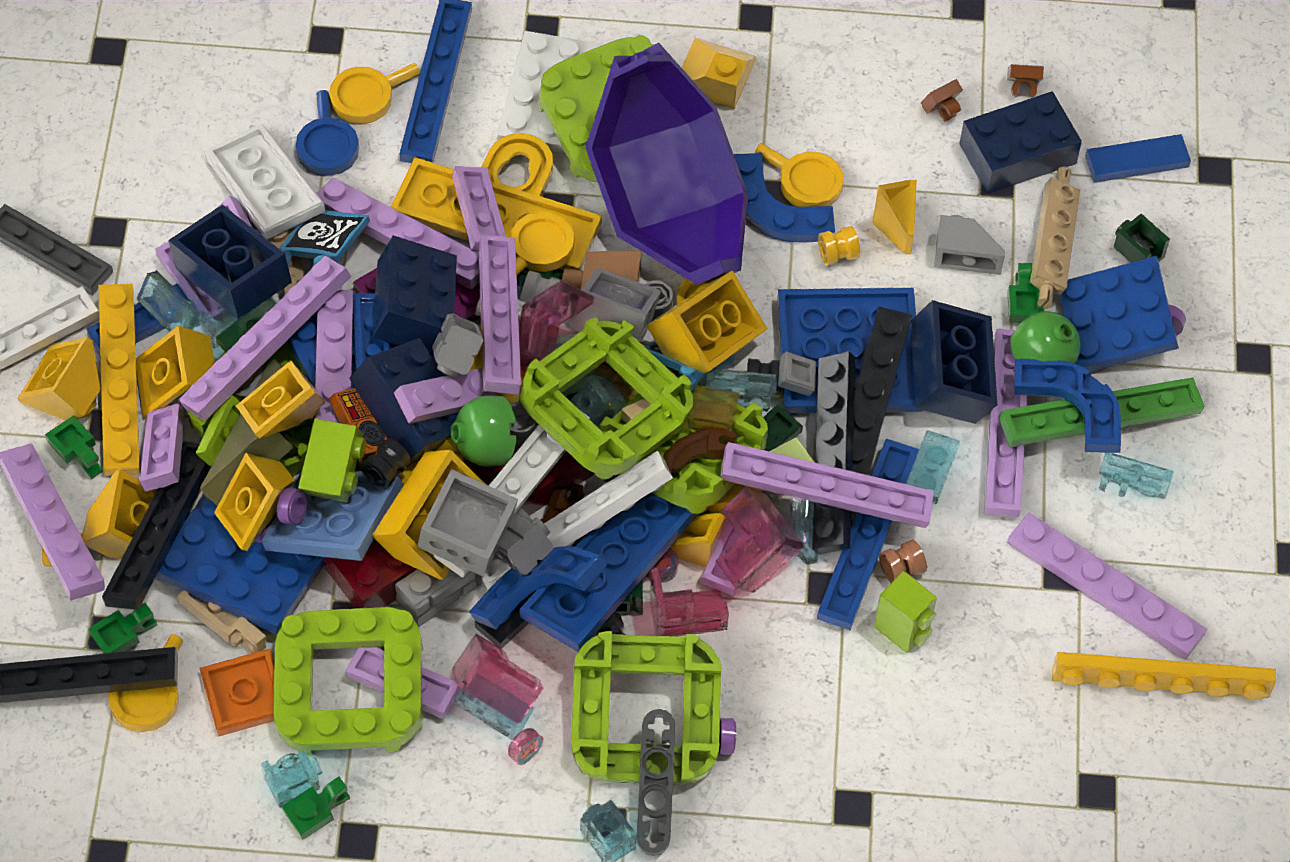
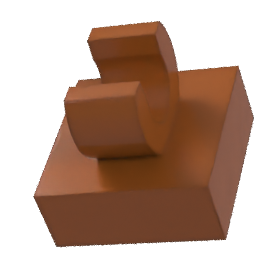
[1007,64,1044,97]
[921,79,963,122]

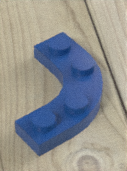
[734,153,835,242]
[1014,359,1121,453]
[469,546,607,629]

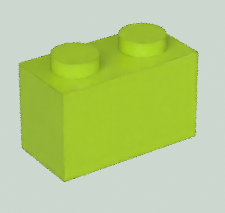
[298,418,366,503]
[874,571,937,653]

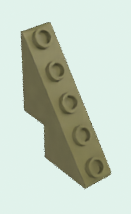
[200,357,293,506]

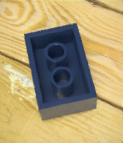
[959,91,1082,194]
[168,204,292,319]
[372,235,457,356]
[911,300,998,424]
[349,338,459,464]

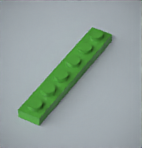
[999,377,1205,447]

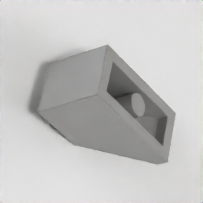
[934,215,1005,275]

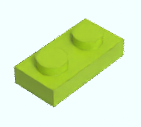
[195,395,241,467]

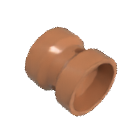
[879,539,927,584]

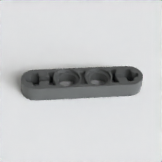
[637,709,675,856]

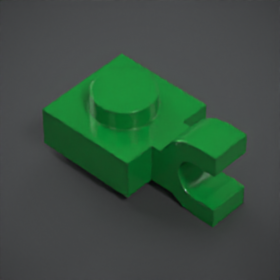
[1007,263,1044,322]
[45,415,103,479]
[88,603,158,654]
[281,776,350,840]

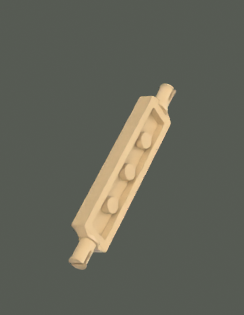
[1030,167,1080,309]

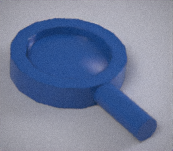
[296,90,359,176]

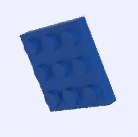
[1060,256,1179,372]

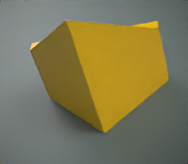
[872,180,917,254]
[666,512,732,568]

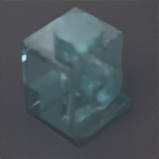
[570,374,628,429]
[261,750,322,808]
[580,800,637,862]

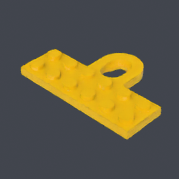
[391,133,602,271]

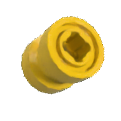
[818,226,860,266]

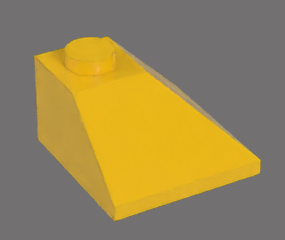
[682,38,756,109]
[136,325,215,418]
[17,337,101,420]
[236,361,326,439]
[214,453,295,551]
[82,469,158,559]

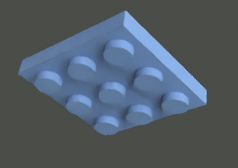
[261,471,403,561]

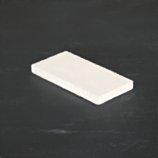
[204,123,326,240]

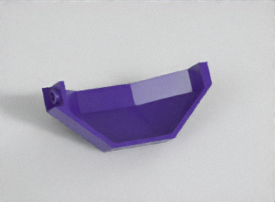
[585,43,748,285]

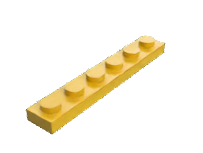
[98,283,140,476]
[1052,652,1276,700]

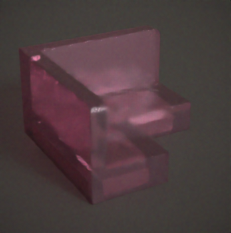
[519,280,594,372]
[715,487,804,593]
[650,569,729,637]
[452,633,544,723]

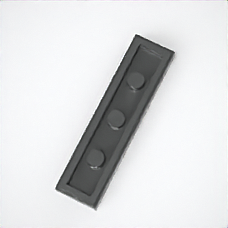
[0,204,113,296]

